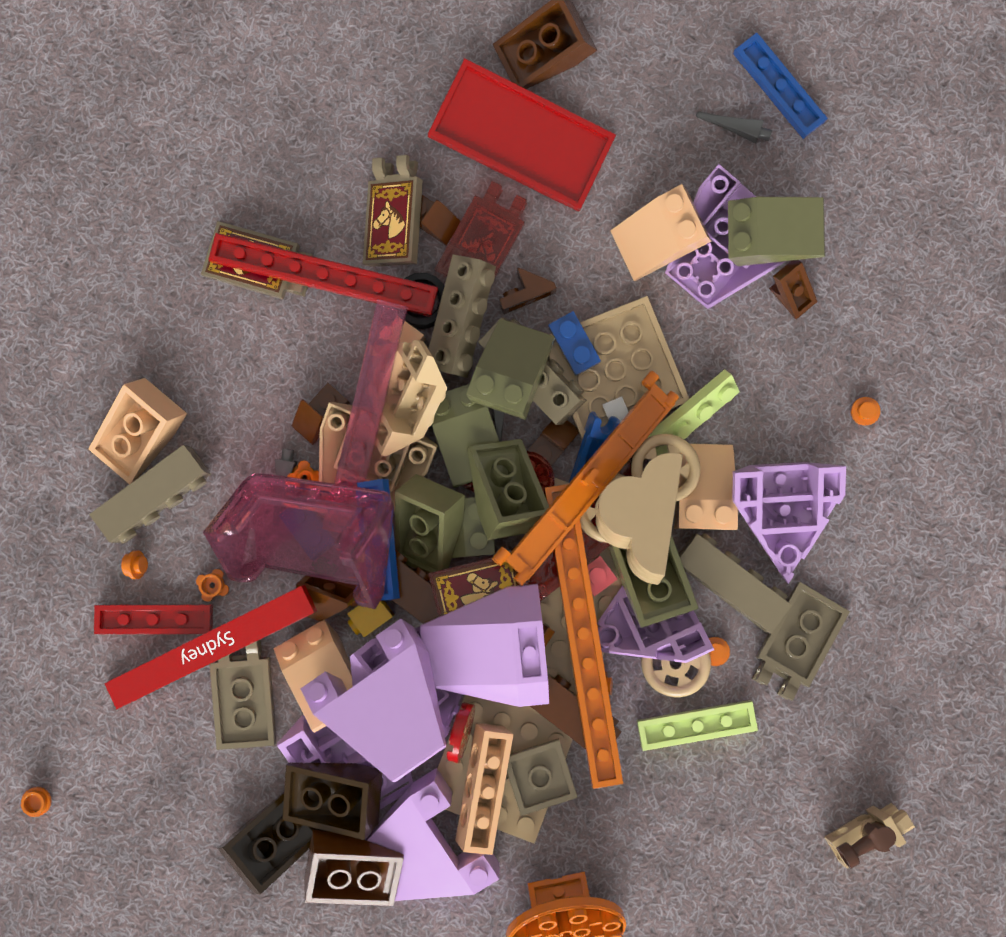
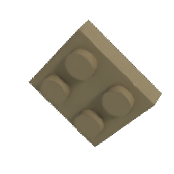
[507,738,578,816]

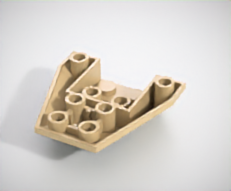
[319,402,438,535]

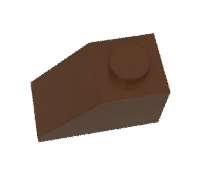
[296,569,362,622]

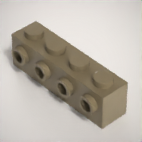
[428,254,496,378]
[478,317,587,425]
[89,445,211,544]
[678,533,792,634]

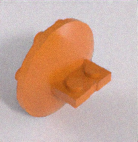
[506,872,626,937]

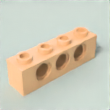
[455,723,513,855]

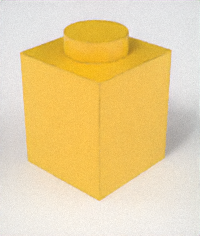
[347,599,395,637]

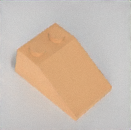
[610,184,711,281]
[89,378,187,484]
[674,444,738,530]
[273,620,353,733]

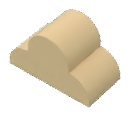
[596,453,683,585]

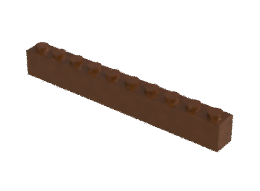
[363,549,622,749]

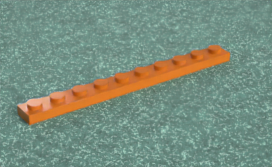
[544,484,623,789]

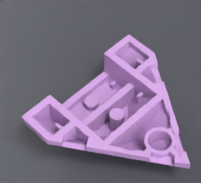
[732,462,846,584]
[597,586,714,663]

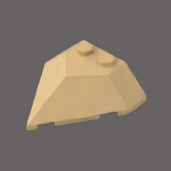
[370,340,447,456]

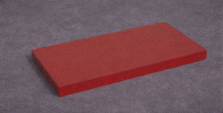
[428,58,616,211]

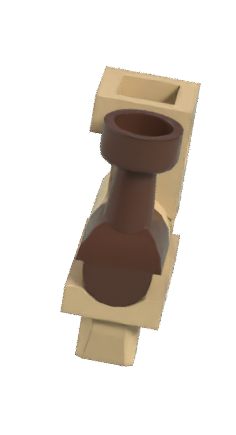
[825,803,915,869]

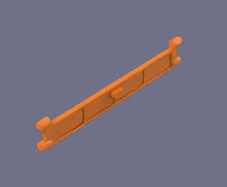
[492,371,679,586]

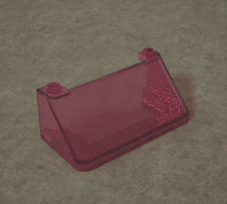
[203,473,394,609]

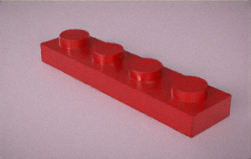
[94,604,213,634]

